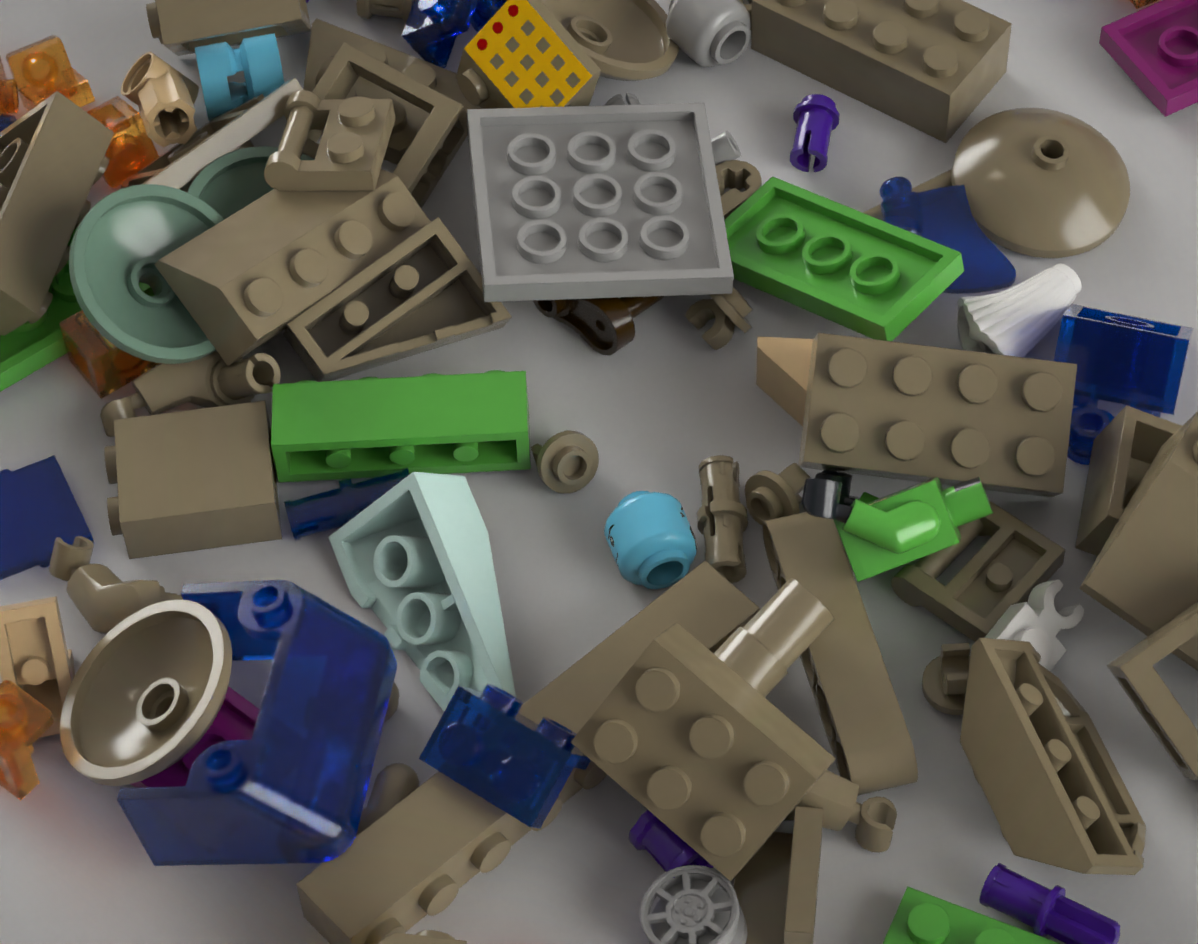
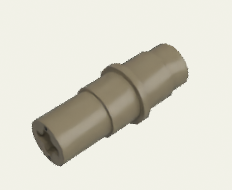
[713,578,834,697]

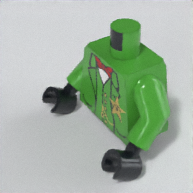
[802,470,993,582]

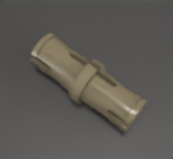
[697,455,748,583]

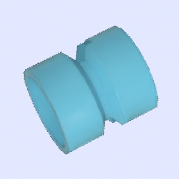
[194,33,285,121]

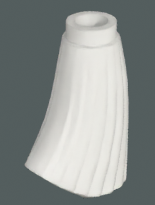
[957,263,1082,357]

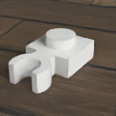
[985,579,1084,671]

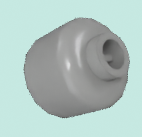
[666,0,751,67]

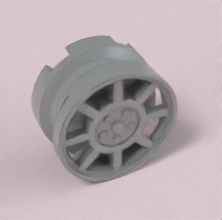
[640,865,748,944]

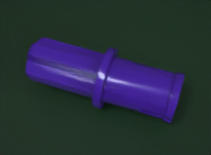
[979,863,1121,944]

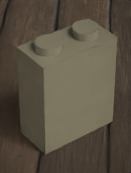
[104,400,282,559]

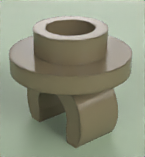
[685,287,753,350]
[531,430,599,494]
[745,463,811,525]
[922,643,970,715]

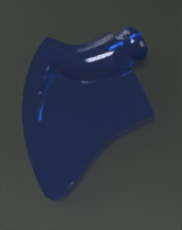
[879,176,1016,294]

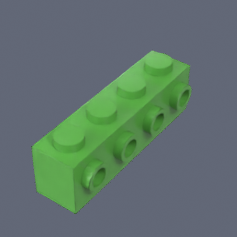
[271,370,531,483]

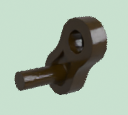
[533,296,664,356]

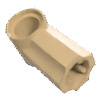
[121,52,199,148]

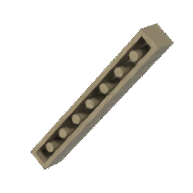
[296,561,760,944]

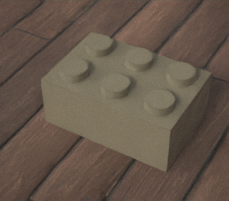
[571,622,836,882]

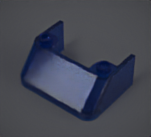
[117,579,397,866]

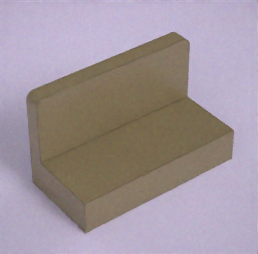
[734,806,823,944]

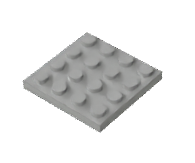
[467,103,734,302]

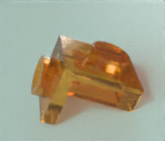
[6,35,95,111]

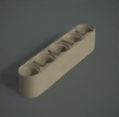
[762,512,918,796]

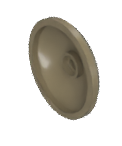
[541,0,679,81]
[951,108,1130,258]
[60,599,232,786]

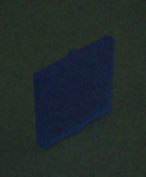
[0,455,94,580]

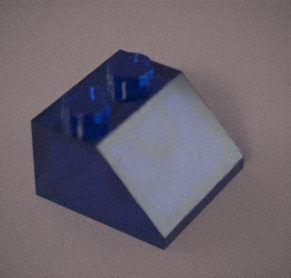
[1053,304,1194,417]

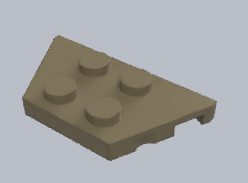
[303,18,482,165]
[121,78,303,192]

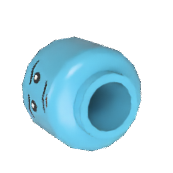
[604,491,698,589]

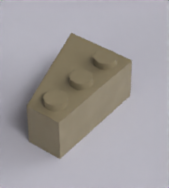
[283,217,512,382]

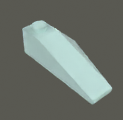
[328,472,517,736]

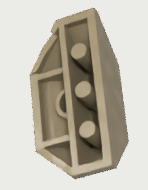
[960,638,1146,875]

